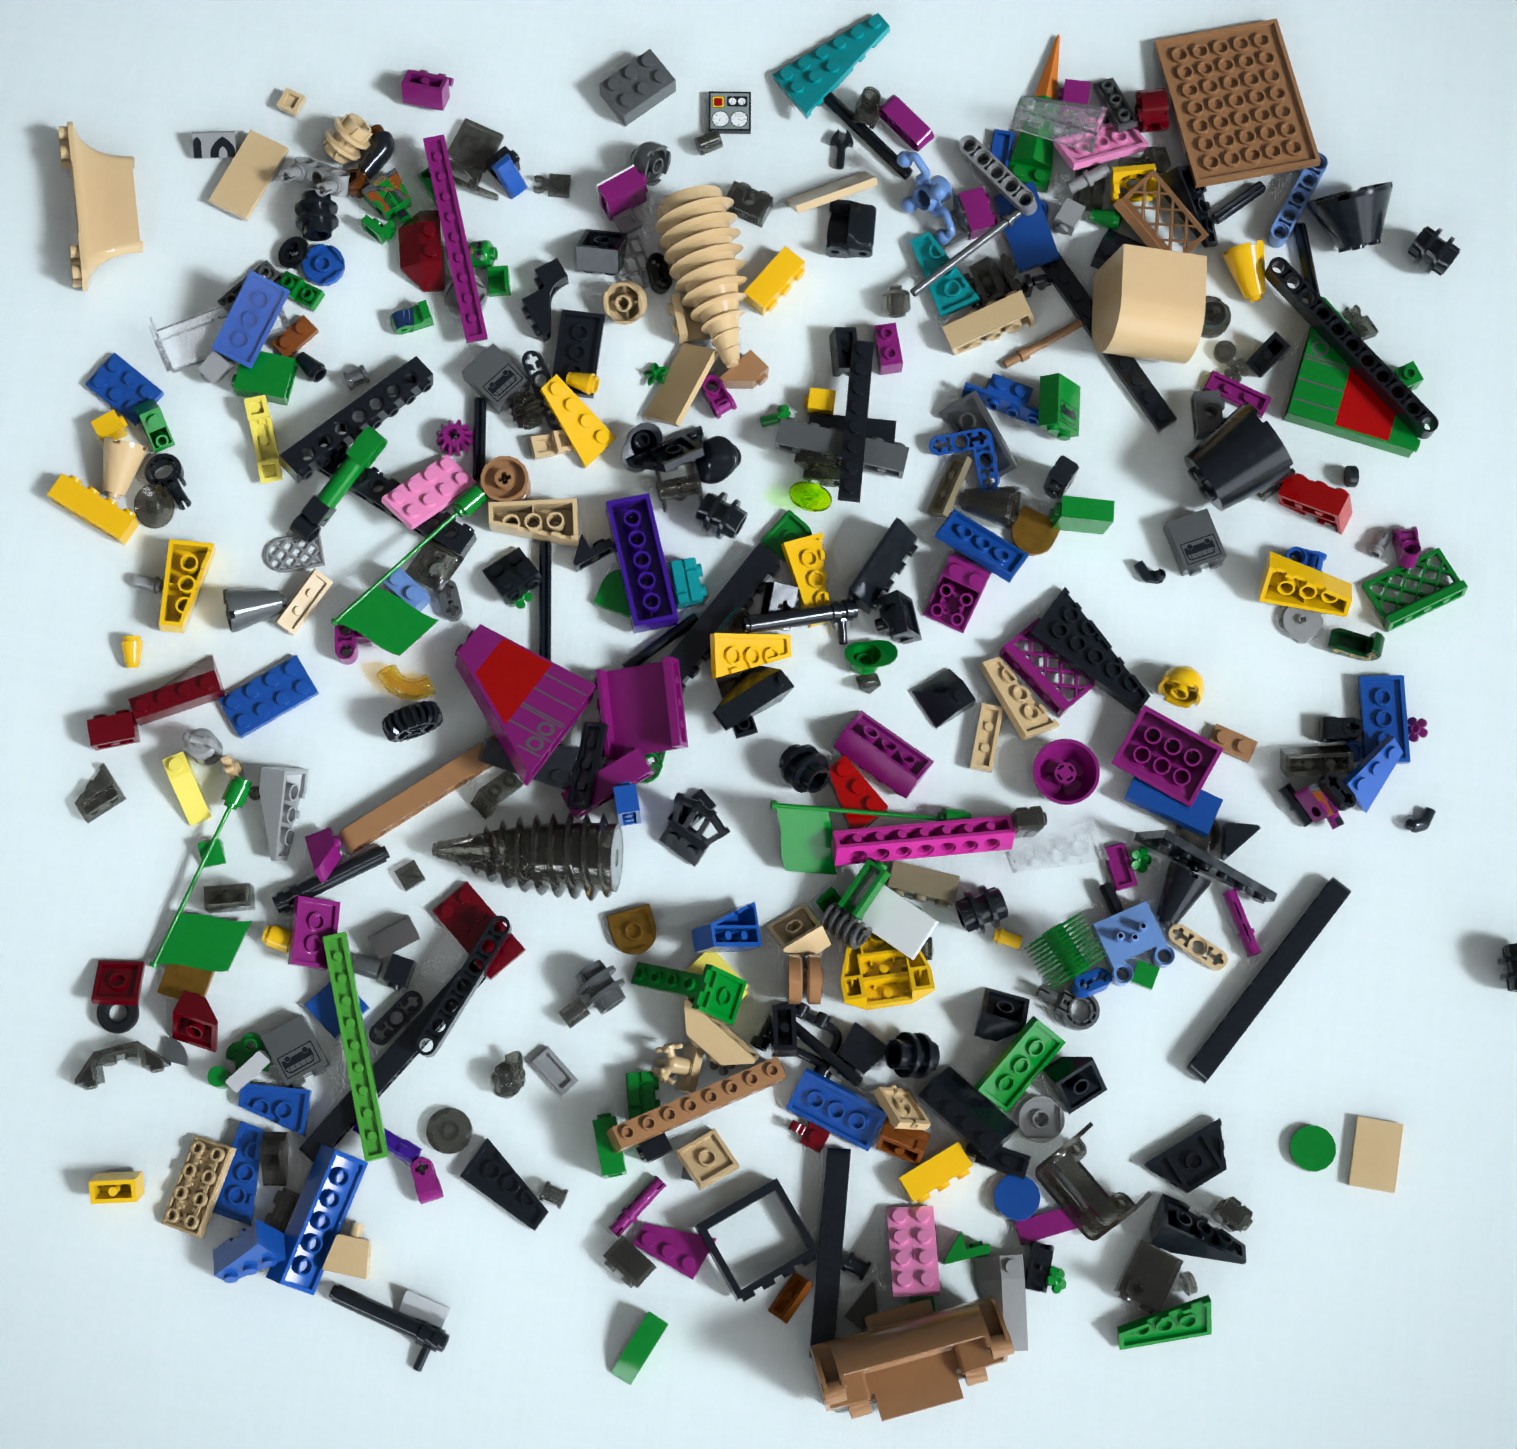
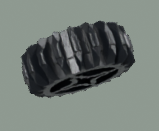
[381,701,443,742]

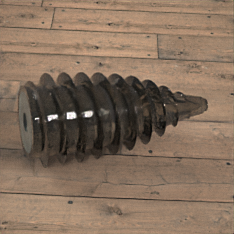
[432,813,623,901]

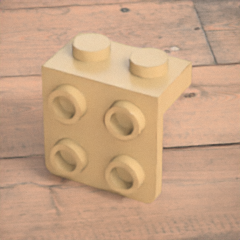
[668,293,711,344]

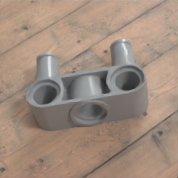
[280,157,350,197]

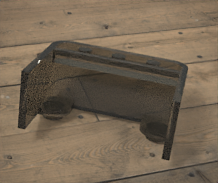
[1035,1122,1152,1241]

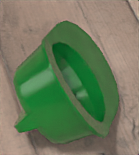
[844,640,898,675]

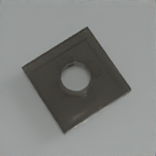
[405,540,464,594]

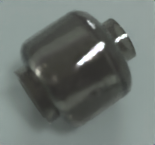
[882,285,911,318]

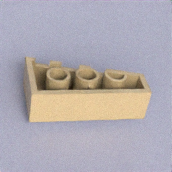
[942,290,1036,355]
[488,498,579,547]

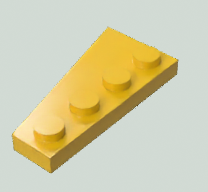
[781,532,829,628]

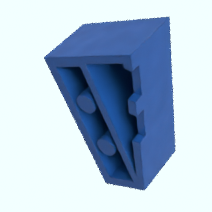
[213,1219,286,1283]

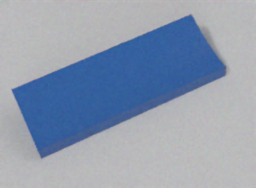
[266,1144,368,1296]

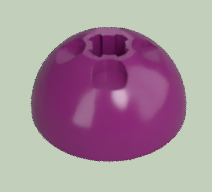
[1033,739,1100,805]

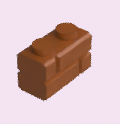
[875,1117,930,1166]

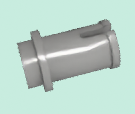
[1369,529,1393,558]
[133,574,164,594]

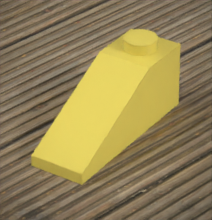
[162,751,212,826]

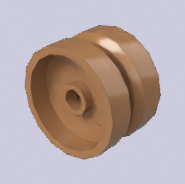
[481,456,531,502]
[788,954,823,1004]

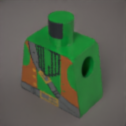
[361,168,412,223]

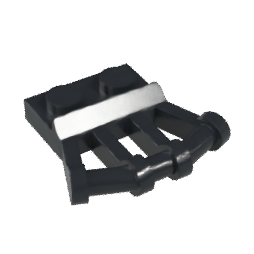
[659,792,730,867]

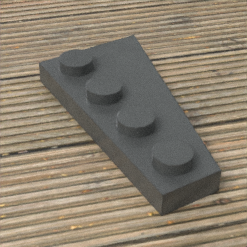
[939,391,1019,477]

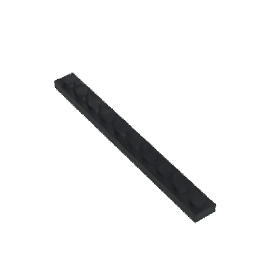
[1040,252,1177,432]

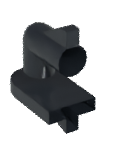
[1019,274,1052,298]

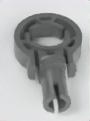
[1036,983,1100,1031]

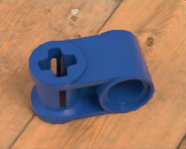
[1283,546,1327,572]

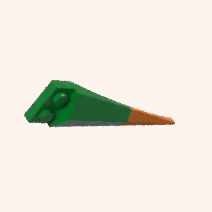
[1009,34,1060,193]

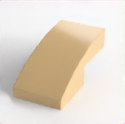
[528,430,574,460]

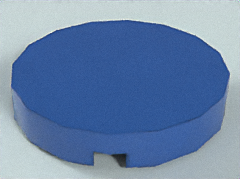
[302,244,345,286]
[994,1175,1040,1222]

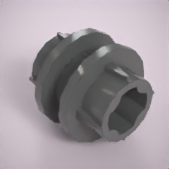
[576,960,626,1014]

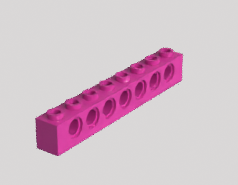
[831,815,1015,866]

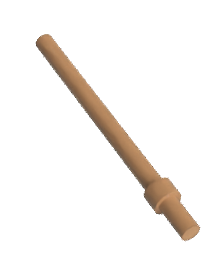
[1002,319,1083,369]

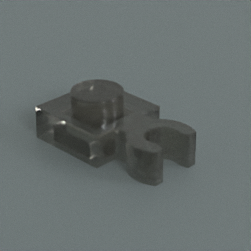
[533,173,571,198]
[1342,305,1379,340]

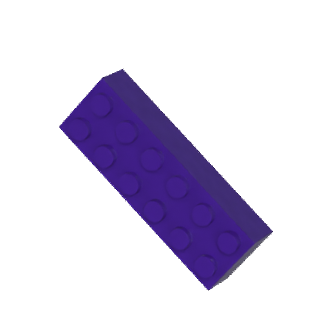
[605,493,678,634]

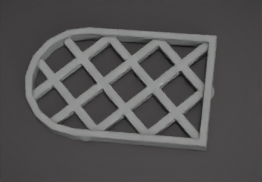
[265,533,325,573]

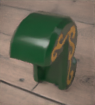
[1327,628,1385,661]

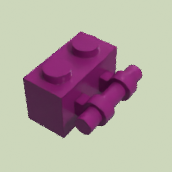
[401,69,454,111]

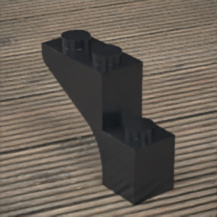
[521,258,569,342]

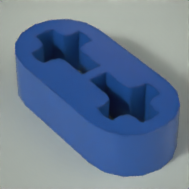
[1071,968,1112,998]

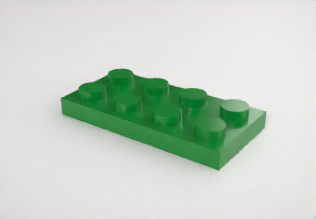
[974,1016,1066,1113]

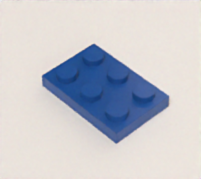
[85,352,164,426]

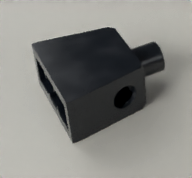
[837,1022,887,1081]

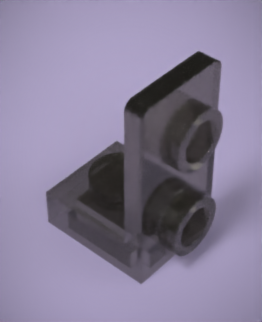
[470,770,523,820]

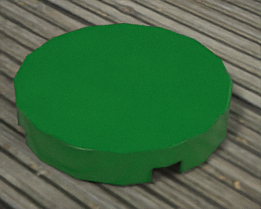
[1289,1125,1336,1172]

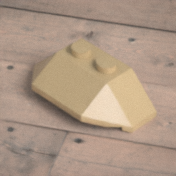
[684,997,760,1065]

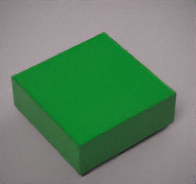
[1130,960,1160,990]

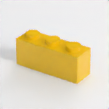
[744,246,805,315]
[898,1142,973,1204]

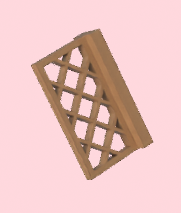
[1113,169,1209,253]

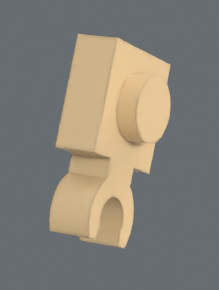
[220,755,243,780]

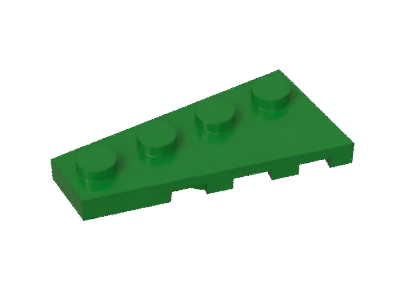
[1117,1294,1212,1350]

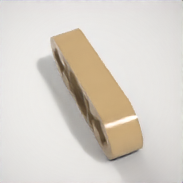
[1167,924,1228,971]

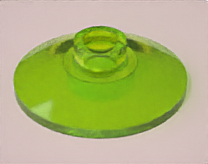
[789,481,832,512]

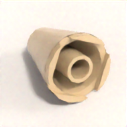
[103,436,148,499]

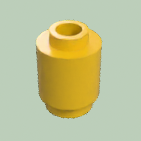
[262,925,291,953]

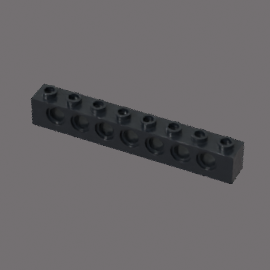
[279,356,433,483]
[317,444,477,560]

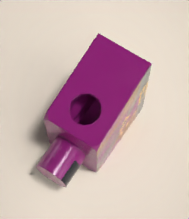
[1294,772,1345,830]

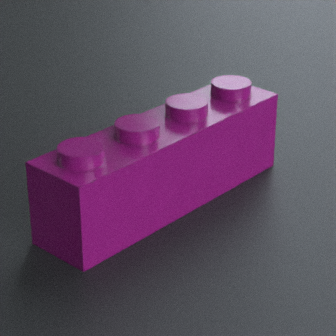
[561,747,655,819]

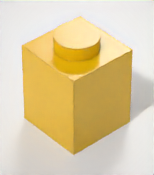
[803,387,836,415]
[91,409,129,443]

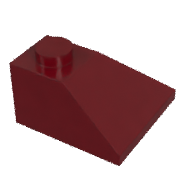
[172,990,218,1052]

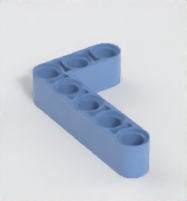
[1267,152,1328,248]

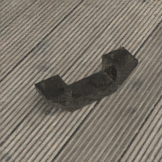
[74,1041,172,1090]

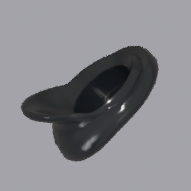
[690,436,741,484]

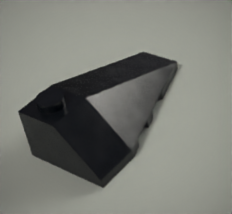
[1160,166,1218,248]
[712,666,795,731]
[1150,1194,1246,1264]

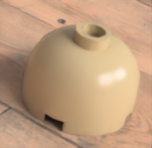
[603,280,648,325]

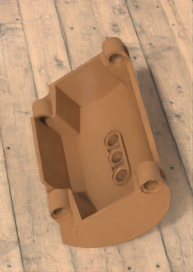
[810,1296,1015,1422]

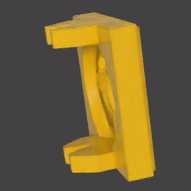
[1109,164,1157,204]

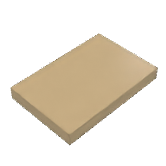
[1347,1116,1404,1193]

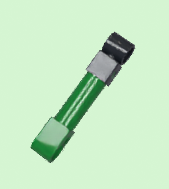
[290,426,388,544]

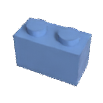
[382,567,431,612]

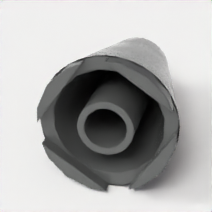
[223,589,286,633]

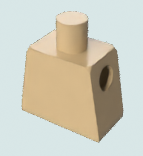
[322,1222,372,1280]

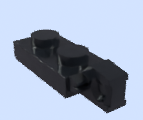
[965,1144,1031,1180]

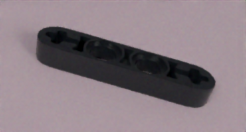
[522,350,562,430]

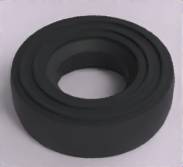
[97,1004,139,1034]

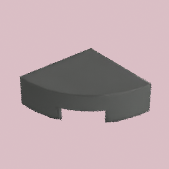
[164,1038,188,1066]

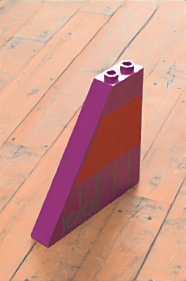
[455,624,596,786]

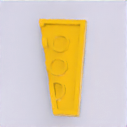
[540,374,616,468]
[710,633,791,679]

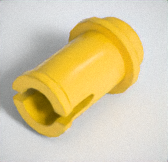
[992,927,1023,950]

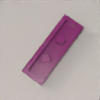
[1203,370,1271,418]
[1014,1202,1088,1245]

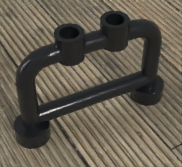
[750,1002,842,1079]

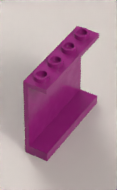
[595,656,688,760]

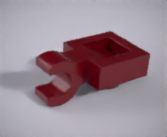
[788,1120,830,1154]

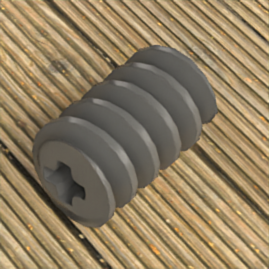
[821,903,872,950]

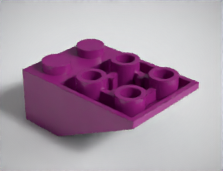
[923,552,992,633]

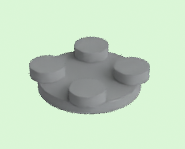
[1278,607,1324,644]

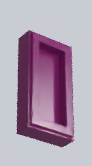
[1101,842,1138,892]

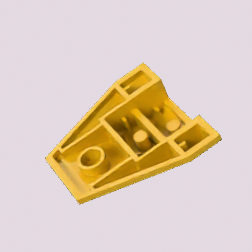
[840,918,935,1010]

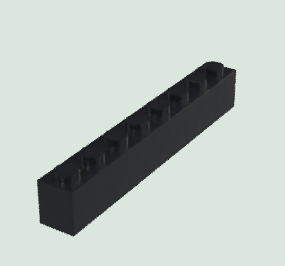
[668,543,781,693]

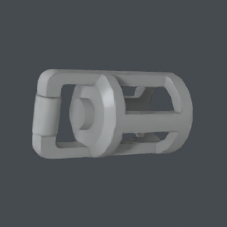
[182,728,223,766]

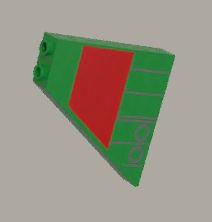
[1283,296,1425,458]

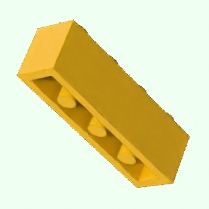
[47,473,139,545]

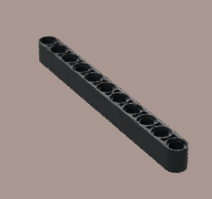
[1265,257,1439,439]
[1186,877,1351,1084]
[299,963,487,1163]

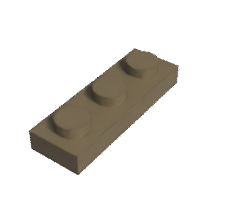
[927,455,973,518]

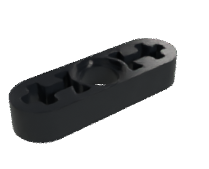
[369,991,424,1045]

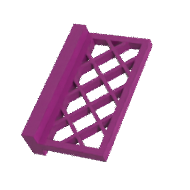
[999,617,1095,718]

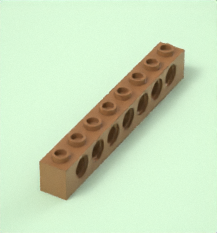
[606,1056,787,1154]

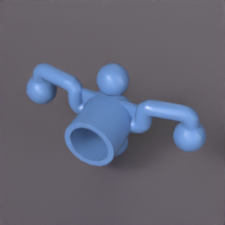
[897,151,956,245]

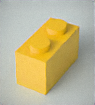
[88,1171,145,1204]

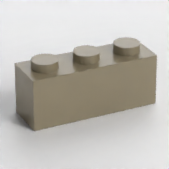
[887,860,960,908]

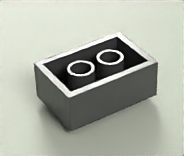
[599,49,676,126]

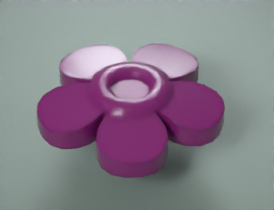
[1407,717,1428,742]

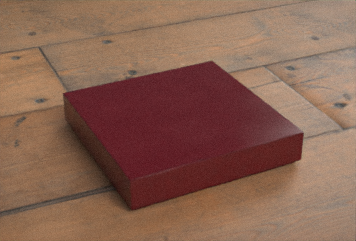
[91,960,146,1006]

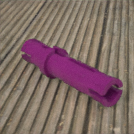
[1222,889,1261,957]
[608,1176,667,1237]

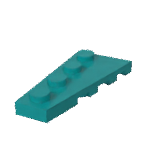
[910,232,981,318]

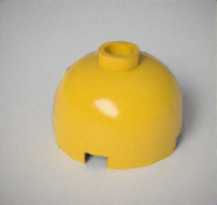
[1158,666,1204,708]

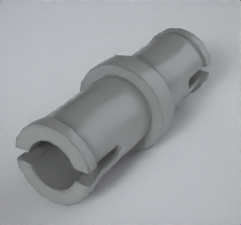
[1066,162,1111,195]

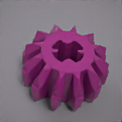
[436,419,473,457]

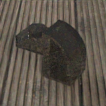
[1118,147,1171,182]

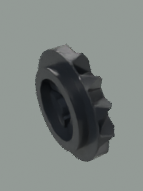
[278,236,311,270]

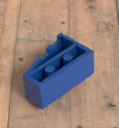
[691,902,762,952]

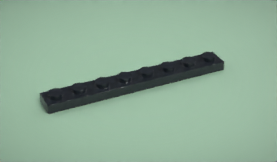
[838,340,874,503]

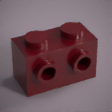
[87,710,140,751]

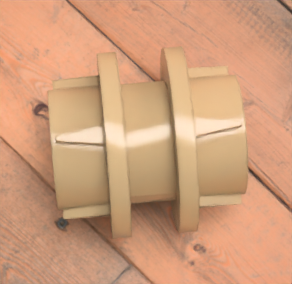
[323,113,373,164]

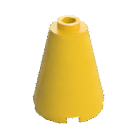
[1222,240,1266,303]

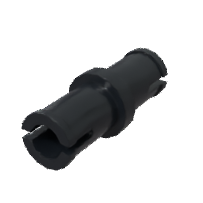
[1278,783,1313,827]

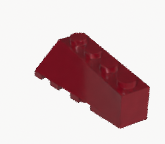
[128,655,225,726]

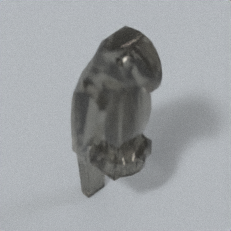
[449,159,499,200]

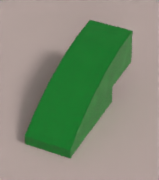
[611,1311,669,1385]

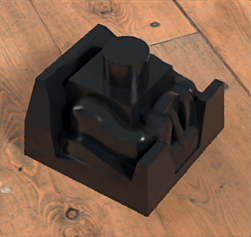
[875,590,922,644]

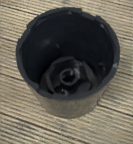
[1184,402,1295,511]

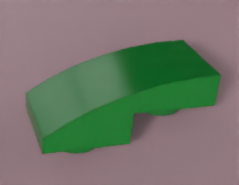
[277,271,325,312]

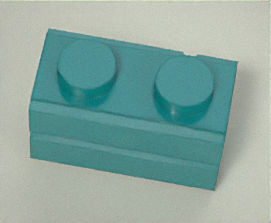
[669,557,707,609]

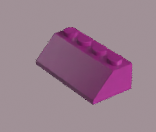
[833,710,934,799]

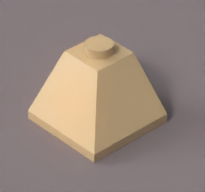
[766,903,831,956]

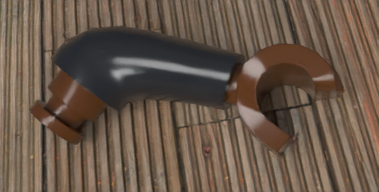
[346,124,394,199]

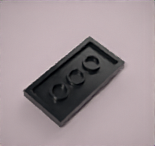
[552,309,605,398]

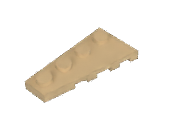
[979,657,1060,741]

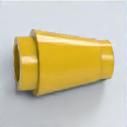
[566,372,600,395]
[120,636,143,668]

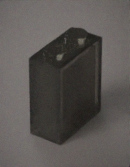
[1114,1239,1183,1314]

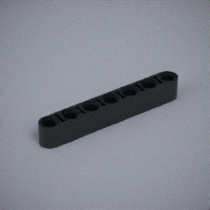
[416,916,512,1058]

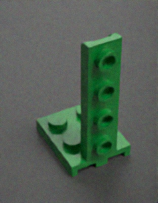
[631,962,747,1025]

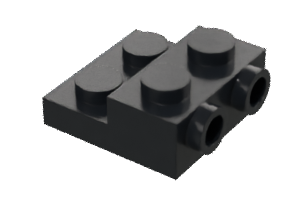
[482,547,543,605]

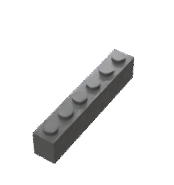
[775,417,909,479]

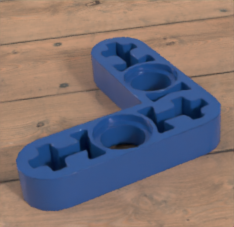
[929,428,1000,491]

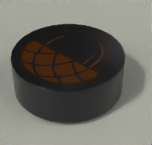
[1344,466,1359,488]

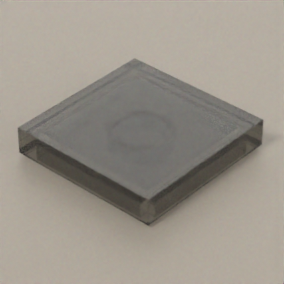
[448,118,504,173]

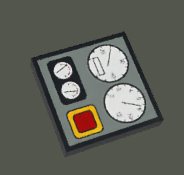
[708,91,751,134]

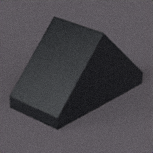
[1221,822,1261,861]

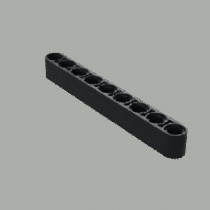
[809,1147,851,1358]

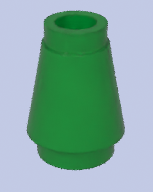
[1089,209,1122,231]

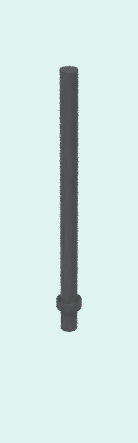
[910,209,1022,297]

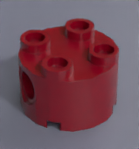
[1135,88,1169,133]

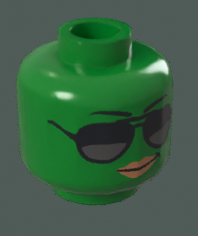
[468,240,498,269]

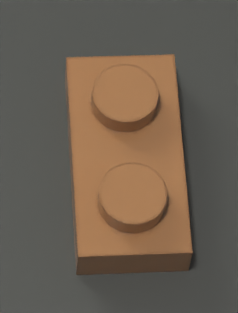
[1209,724,1258,763]

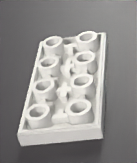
[844,876,938,960]

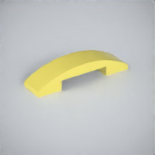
[244,395,283,484]

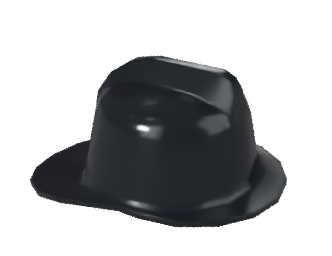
[621,422,662,473]

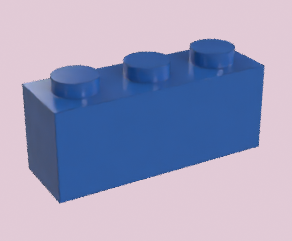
[613,781,642,826]

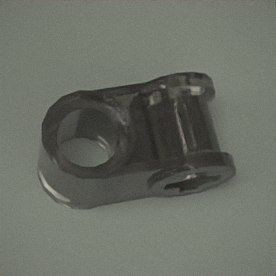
[853,86,881,129]

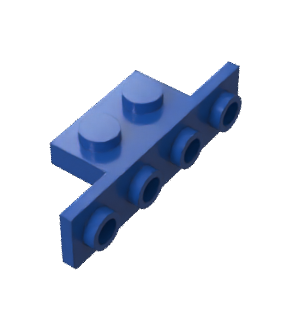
[961,373,1039,427]

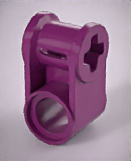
[702,375,737,419]
[1391,526,1421,569]
[411,1158,444,1204]

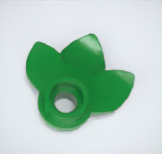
[226,1032,271,1072]

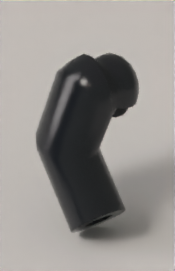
[1133,560,1166,584]
[1405,807,1436,833]

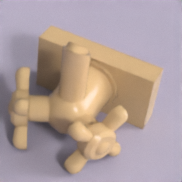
[651,1042,704,1093]

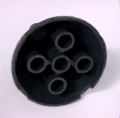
[1306,182,1393,253]

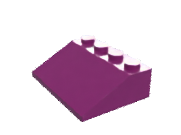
[1111,705,1223,808]

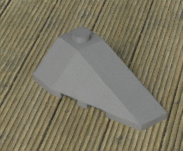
[259,766,309,861]
[974,1254,1028,1351]

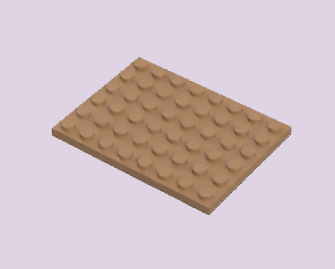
[1154,18,1321,188]

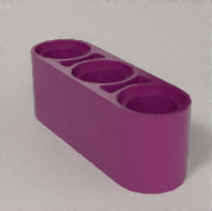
[877,95,934,152]

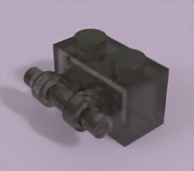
[963,257,1010,310]

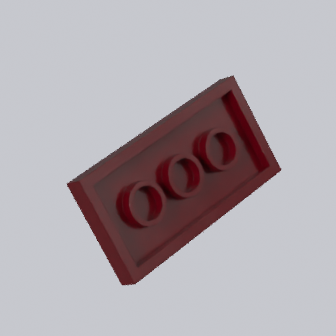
[432,882,526,980]

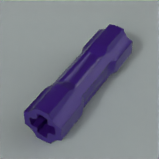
[352,1121,422,1166]

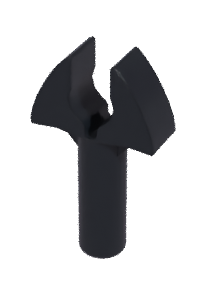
[830,129,853,170]

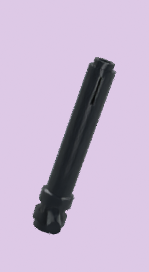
[741,599,858,645]
[272,845,390,914]
[329,1284,450,1372]

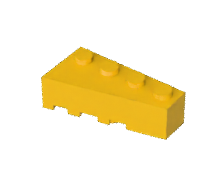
[159,539,216,634]
[1259,551,1352,617]

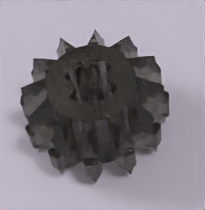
[509,392,546,430]

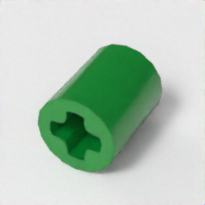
[207,1066,232,1089]

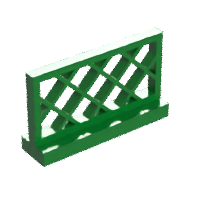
[1361,548,1468,632]

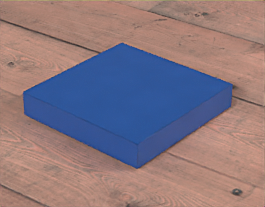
[304,981,370,1039]

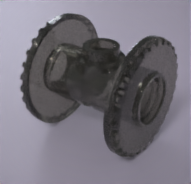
[655,462,703,513]

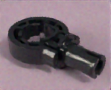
[144,453,191,510]

